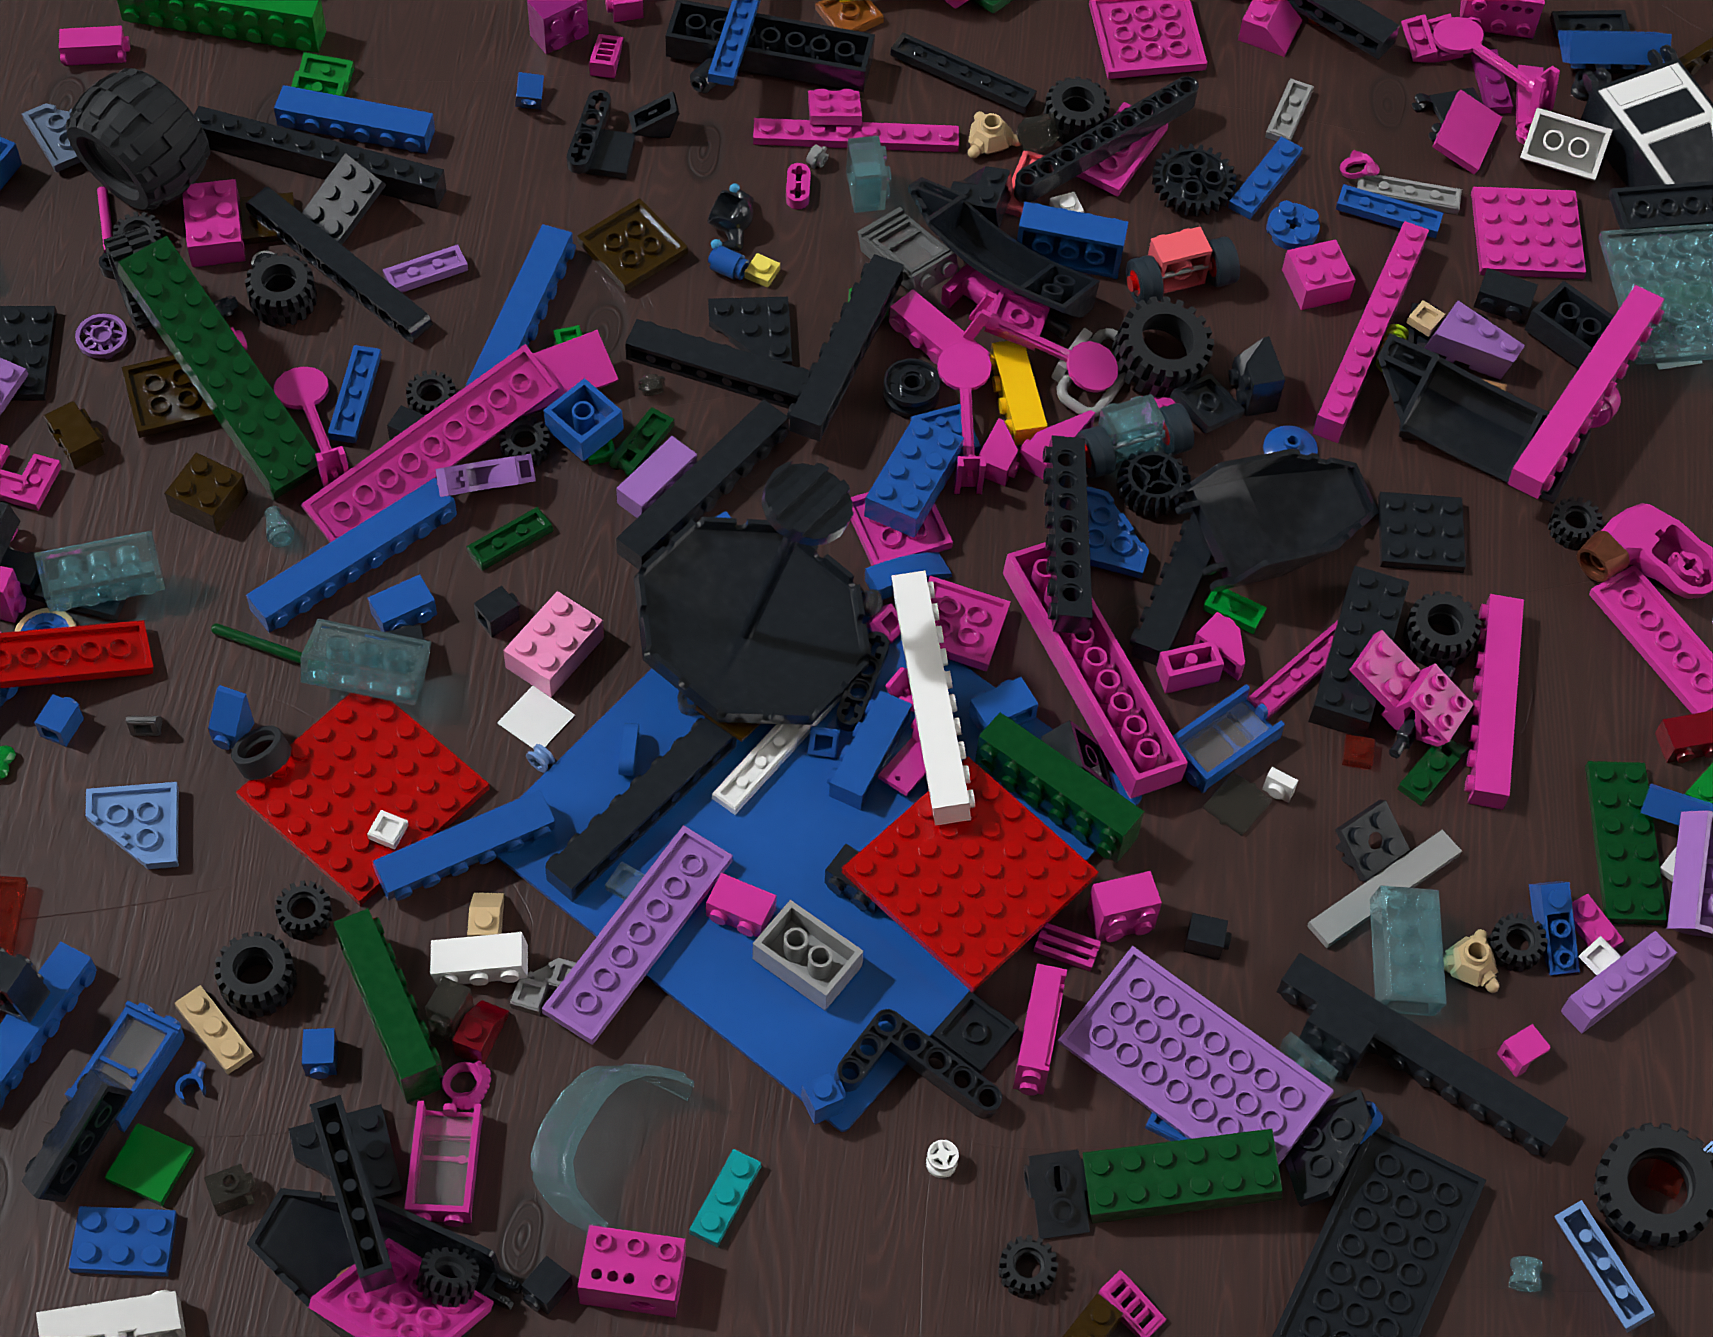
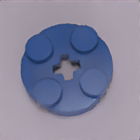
[1266,200,1320,250]

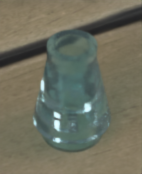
[264,506,294,548]

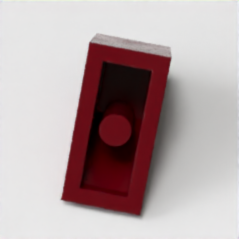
[452,1000,510,1064]

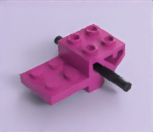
[1350,630,1473,759]

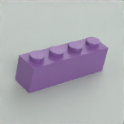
[1561,931,1677,1034]

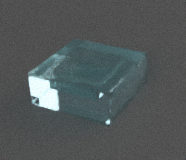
[605,861,645,900]

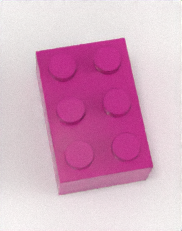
[183,179,246,267]

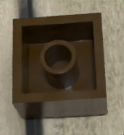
[164,452,248,534]

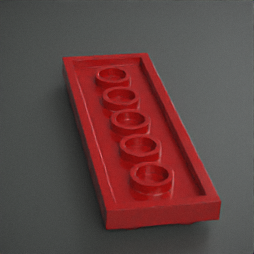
[0,620,153,688]

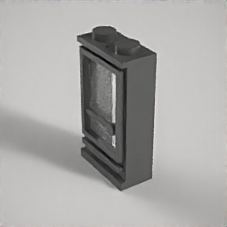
[857,207,959,295]

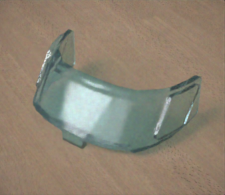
[530,1063,695,1233]

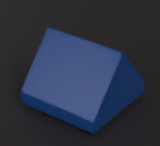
[807,726,840,758]

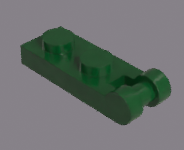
[609,407,675,476]
[1397,739,1469,806]

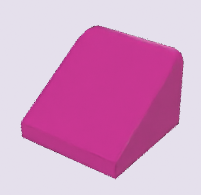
[866,604,901,644]

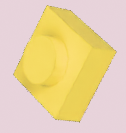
[745,253,780,288]

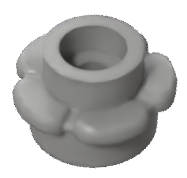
[806,144,829,169]

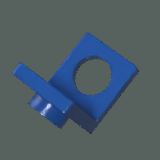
[515,72,544,110]

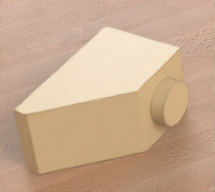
[467,893,504,937]

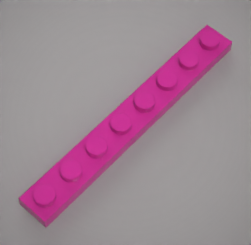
[753,118,959,152]

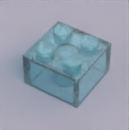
[846,136,891,213]

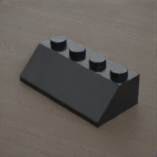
[22,1069,133,1202]

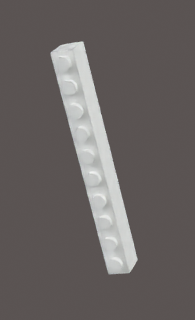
[891,571,975,826]

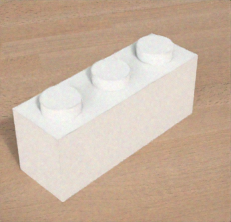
[430,932,528,988]

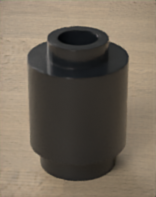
[690,58,718,93]

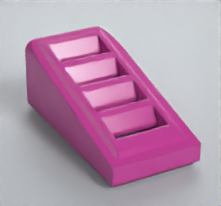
[589,34,624,78]
[1098,1270,1166,1337]

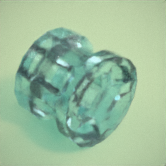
[1509,1256,1543,1292]

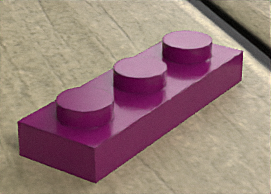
[1471,49,1513,114]

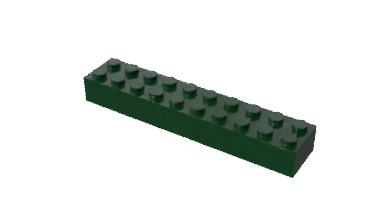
[118,236,320,501]

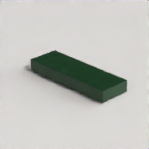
[466,507,553,571]

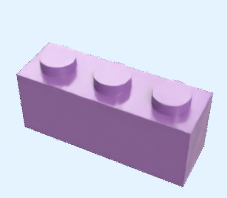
[616,436,697,518]

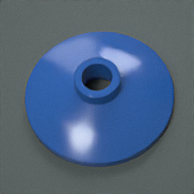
[1263,425,1318,455]

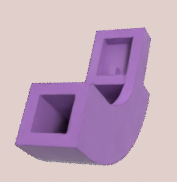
[435,454,536,497]

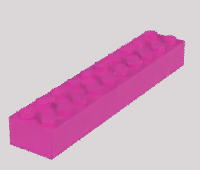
[1003,542,1188,799]

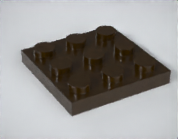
[577,198,688,292]
[121,355,218,438]

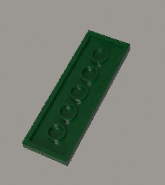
[1585,761,1667,925]

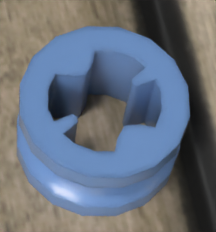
[526,744,555,773]

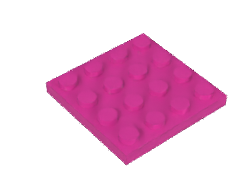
[1089,0,1207,79]
[1471,187,1586,279]
[308,1238,494,1337]

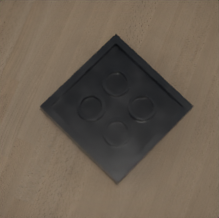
[1378,491,1466,573]

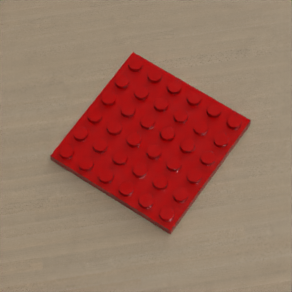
[236,679,490,906]
[842,756,1099,993]

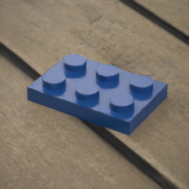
[69,1206,178,1277]

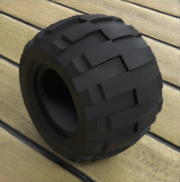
[66,68,210,211]

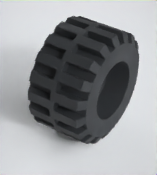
[1043,76,1110,143]
[245,253,317,326]
[1403,591,1481,669]
[214,932,297,1017]

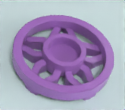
[75,313,128,359]

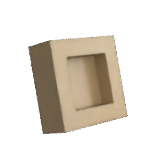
[1407,301,1445,337]

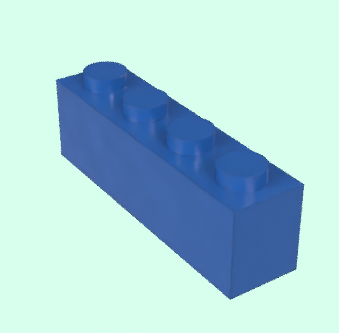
[827,690,912,810]

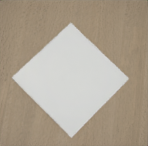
[498,686,575,748]

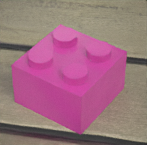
[1282,239,1355,310]
[1087,871,1162,942]

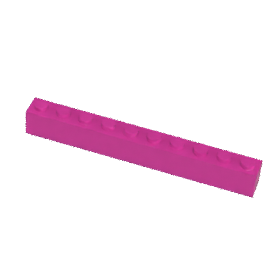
[1312,221,1429,443]
[1508,285,1665,499]

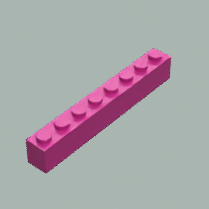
[1465,594,1524,809]

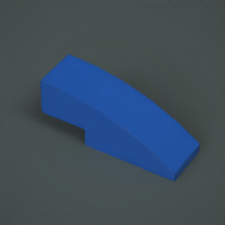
[865,552,952,602]

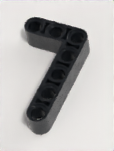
[834,1009,1002,1119]

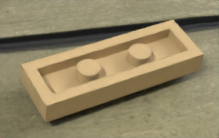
[175,985,254,1075]

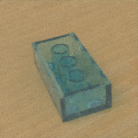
[1370,885,1447,1016]

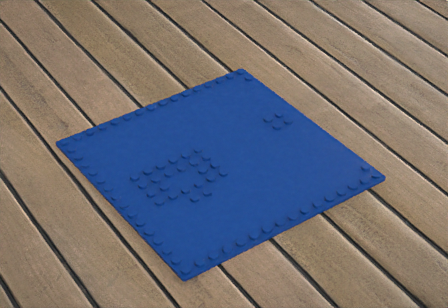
[496,591,1142,1132]

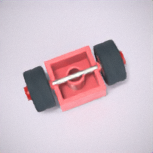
[1126,226,1240,304]

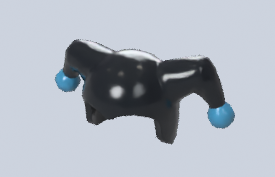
[707,183,754,252]

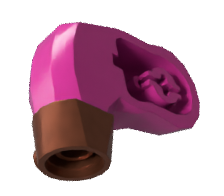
[1577,503,1713,599]

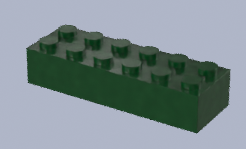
[975,712,1145,863]
[333,908,444,1103]
[1082,1129,1282,1224]

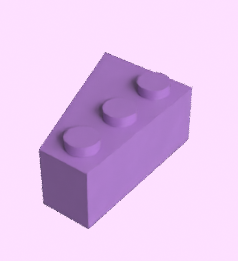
[1425,301,1525,380]

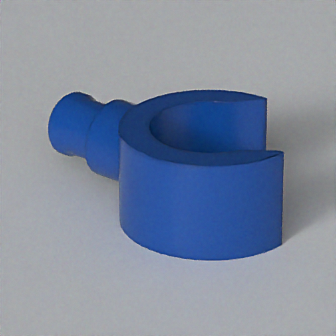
[175,1061,207,1105]

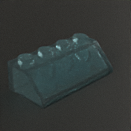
[34,530,166,612]
[301,619,431,705]

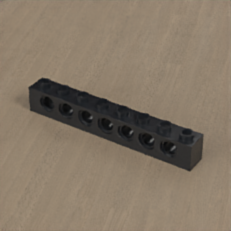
[1042,435,1093,635]

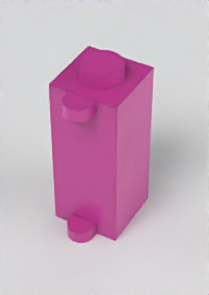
[59,26,130,66]

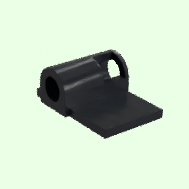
[1024,1149,1090,1239]

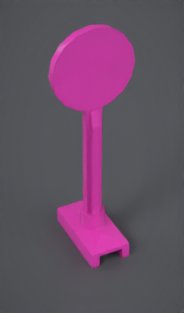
[1433,17,1560,119]
[963,291,1118,393]
[937,342,992,494]
[274,367,349,488]

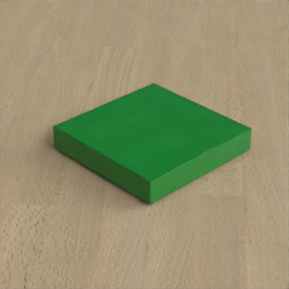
[105,1123,195,1206]

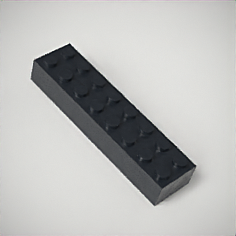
[665,0,875,93]

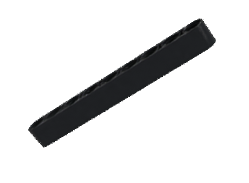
[1014,76,1199,203]
[245,187,433,343]

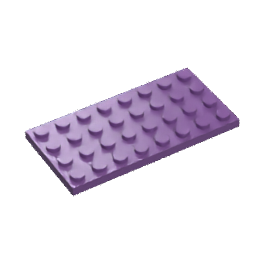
[1058,946,1334,1166]

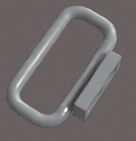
[1051,328,1126,417]

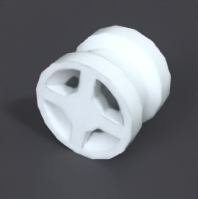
[926,1140,959,1178]

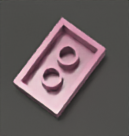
[503,591,604,697]

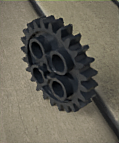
[1152,143,1236,216]

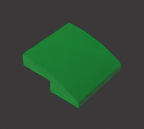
[291,52,355,96]

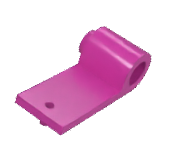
[878,717,926,796]

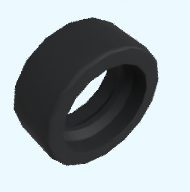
[231,725,292,780]

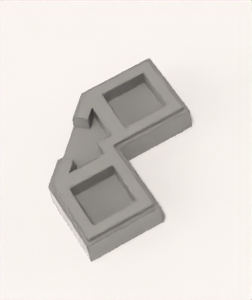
[510,958,576,1016]

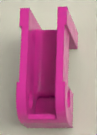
[941,263,1014,308]

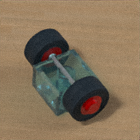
[1076,394,1194,478]

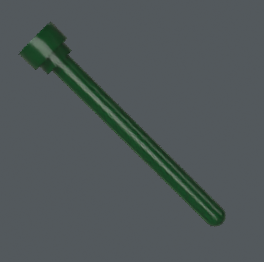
[211,623,341,681]

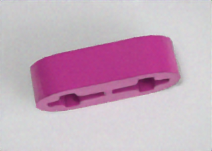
[786,163,811,210]

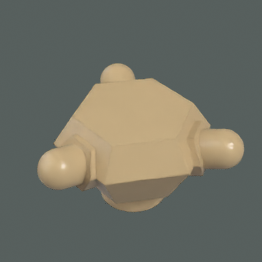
[968,111,1022,158]
[1433,929,1499,993]

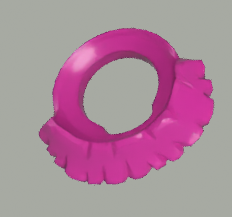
[1340,150,1380,179]
[442,1060,491,1110]

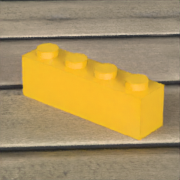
[989,341,1047,446]

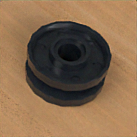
[883,358,941,418]

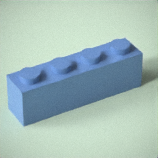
[1554,1200,1655,1333]

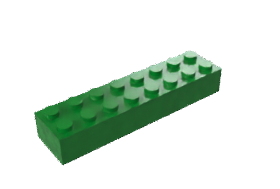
[117,0,327,53]

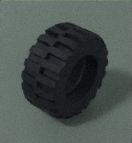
[1593,1122,1713,1250]

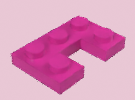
[0,444,62,511]

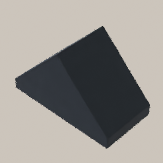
[629,91,680,138]

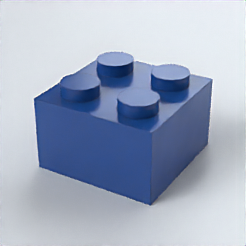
[543,378,624,461]

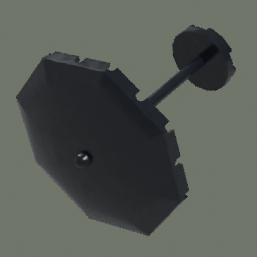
[634,461,871,725]

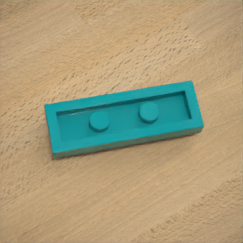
[689,1149,761,1248]

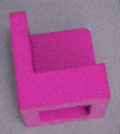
[1497,1024,1551,1077]

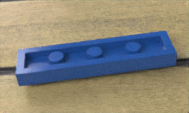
[1228,136,1303,219]
[1335,184,1444,238]
[328,345,382,443]

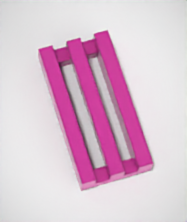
[1033,923,1101,972]

